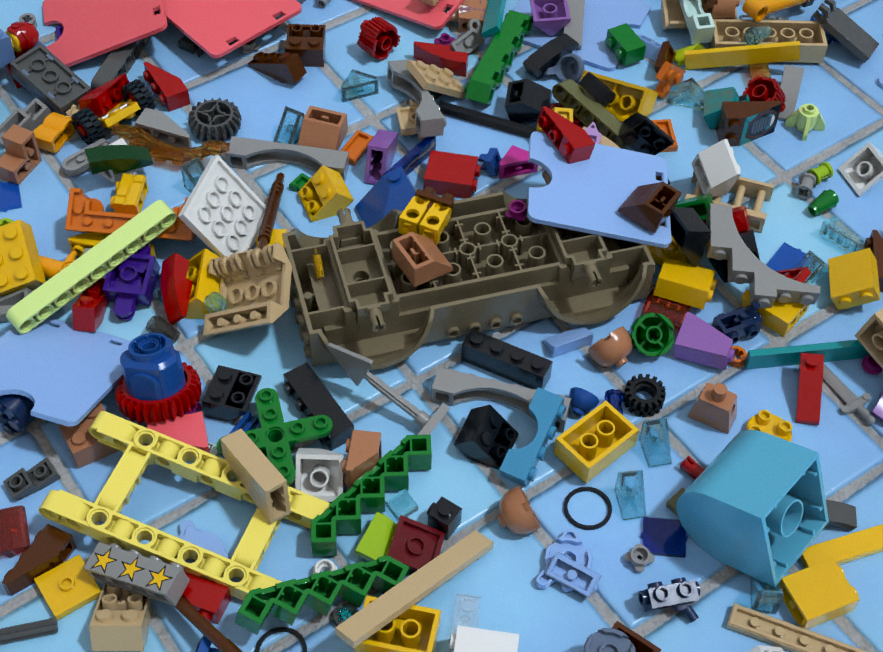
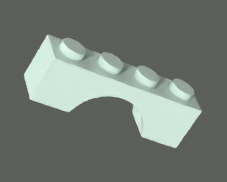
[679,0,715,44]

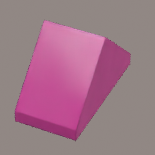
[498,145,538,179]

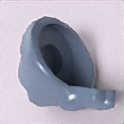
[544,54,585,82]

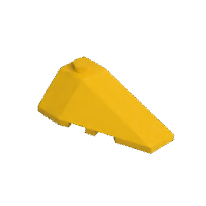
[579,70,658,122]

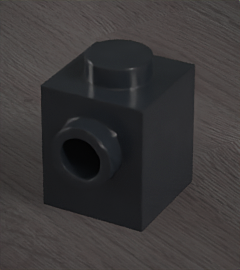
[427,496,462,540]

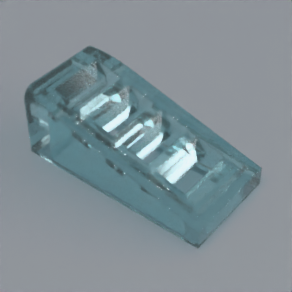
[819,215,864,253]

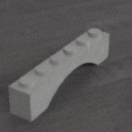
[387,59,446,138]
[226,136,349,182]
[431,367,571,433]

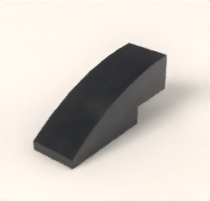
[522,33,579,80]

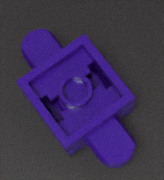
[102,243,160,321]

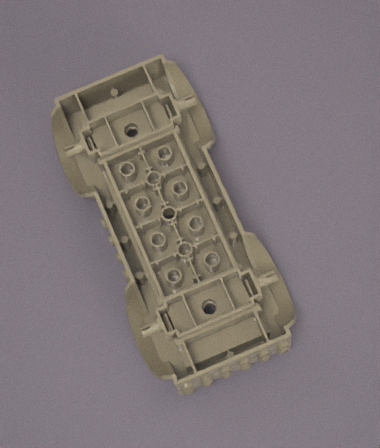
[282,170,655,370]

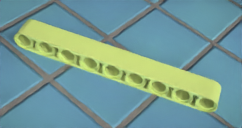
[6,200,177,334]

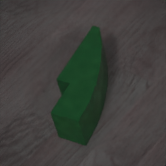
[84,145,154,175]

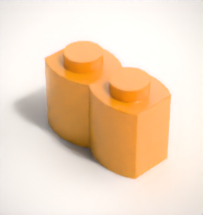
[33,112,76,153]

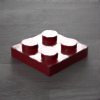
[387,515,445,572]

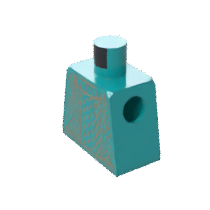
[703,87,750,129]

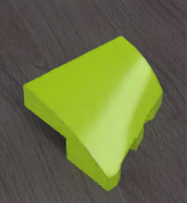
[355,512,396,561]

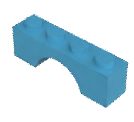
[499,387,567,487]

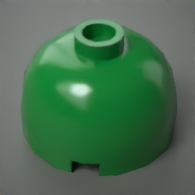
[629,312,675,357]

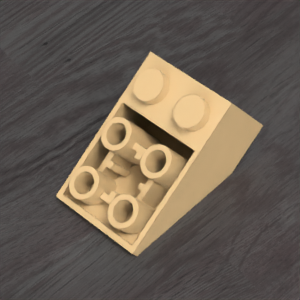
[89,583,153,651]

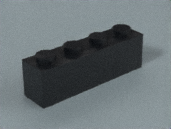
[461,329,553,389]
[282,362,354,451]

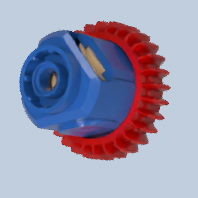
[115,333,202,425]

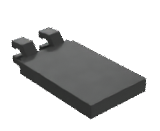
[813,0,879,63]

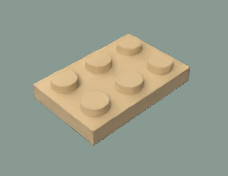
[405,59,466,99]

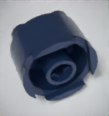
[0,394,37,435]

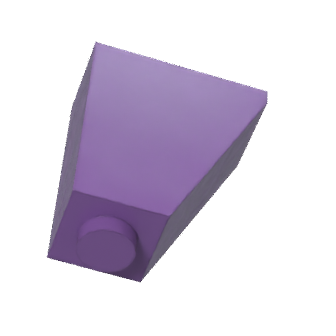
[364,129,398,184]
[674,312,735,370]

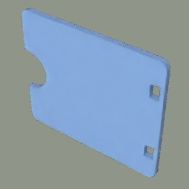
[513,0,651,72]
[527,131,672,248]
[0,317,131,427]

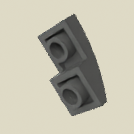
[3,457,61,500]
[824,500,857,531]

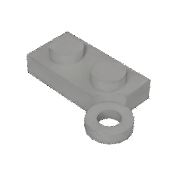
[449,18,485,54]

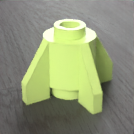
[785,104,825,141]

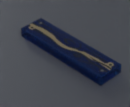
[379,136,436,179]

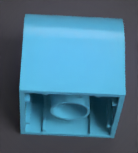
[676,430,829,587]

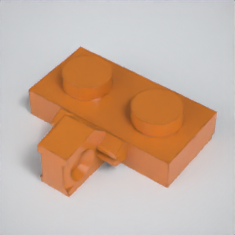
[654,61,686,99]

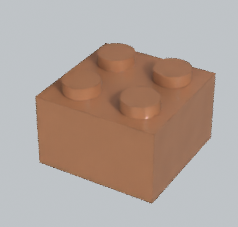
[58,401,119,469]

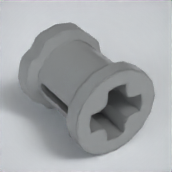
[794,172,816,199]

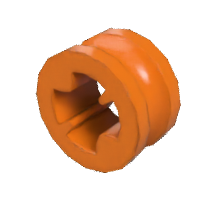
[728,346,747,367]

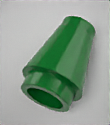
[808,189,839,216]

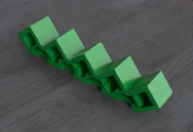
[464,10,533,105]
[311,434,432,557]
[234,555,409,635]

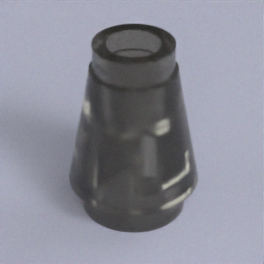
[146,315,180,344]

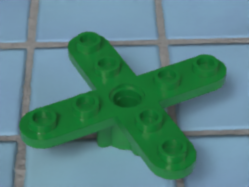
[217,388,333,486]

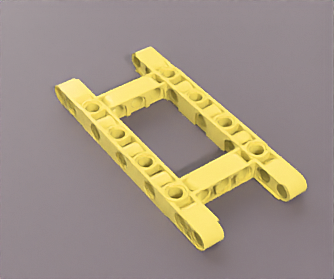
[38,411,330,601]

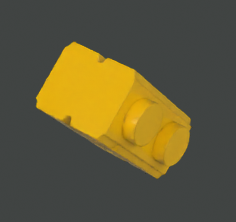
[110,173,149,214]

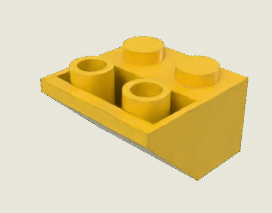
[297,165,354,222]

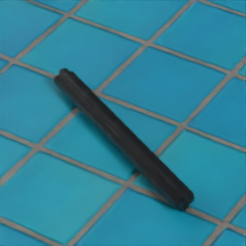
[439,101,544,138]

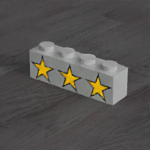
[84,542,190,606]

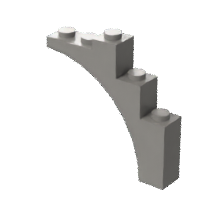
[706,203,821,308]

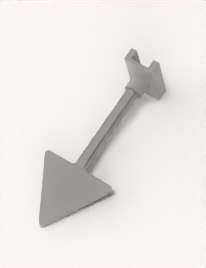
[326,342,450,435]

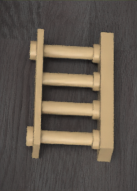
[685,171,775,233]

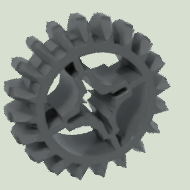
[188,97,242,144]

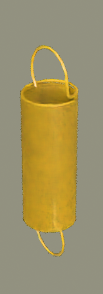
[312,248,325,283]

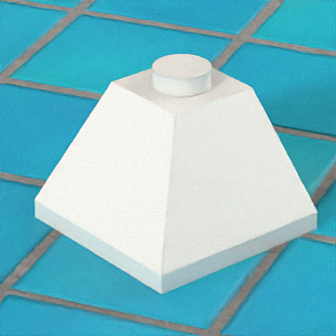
[838,142,883,197]
[295,448,344,502]

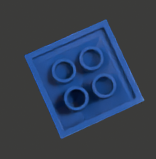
[355,166,416,228]

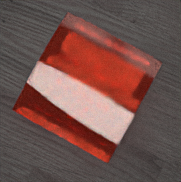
[641,285,692,331]
[0,505,30,558]

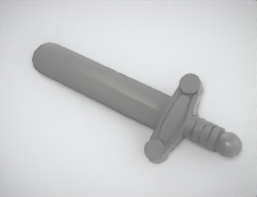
[823,364,875,424]

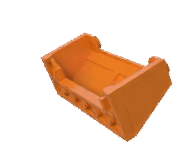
[65,188,197,242]

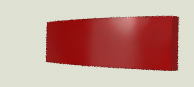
[414,41,468,77]
[161,253,193,325]

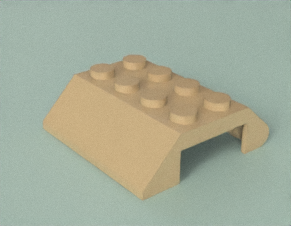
[203,243,292,337]

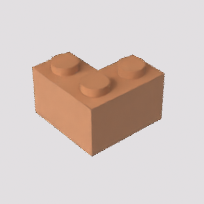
[0,124,42,186]

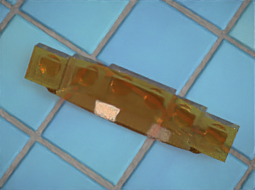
[112,124,230,165]

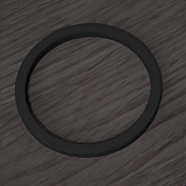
[564,487,612,530]
[255,627,307,652]

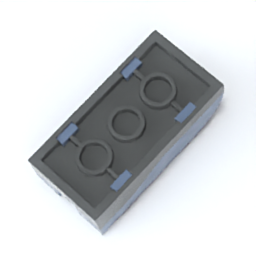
[10,43,92,116]

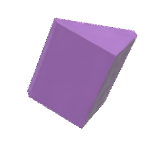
[530,0,571,37]

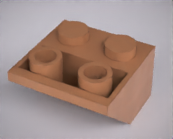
[298,106,348,150]
[392,232,453,287]
[342,430,382,491]

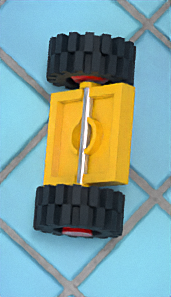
[71,79,156,145]

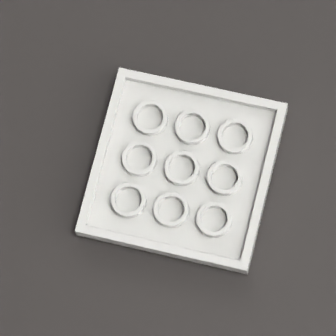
[178,154,266,258]

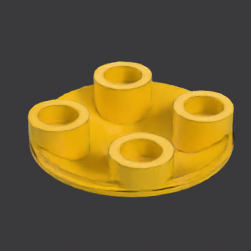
[746,410,793,442]

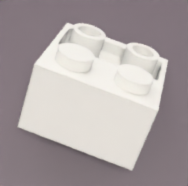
[691,139,741,197]

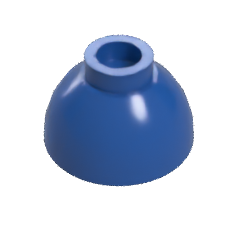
[569,387,600,416]

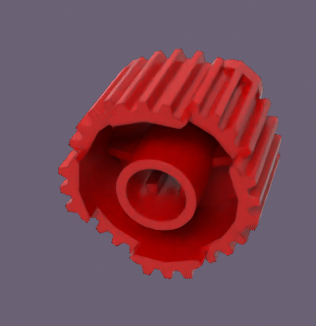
[357,16,401,61]
[742,76,786,113]

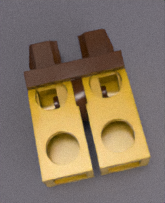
[398,186,454,246]

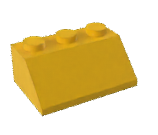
[183,248,221,319]

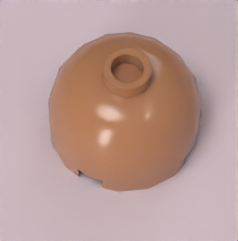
[588,327,633,368]
[497,485,541,535]

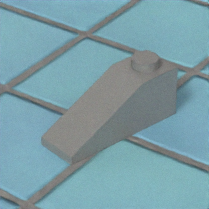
[135,107,192,152]

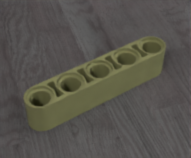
[552,79,627,149]

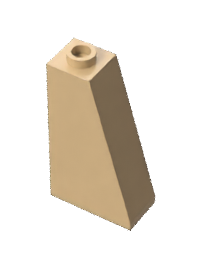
[220,429,291,524]

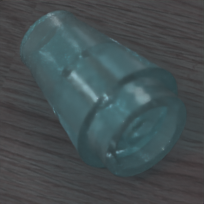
[744,25,772,45]

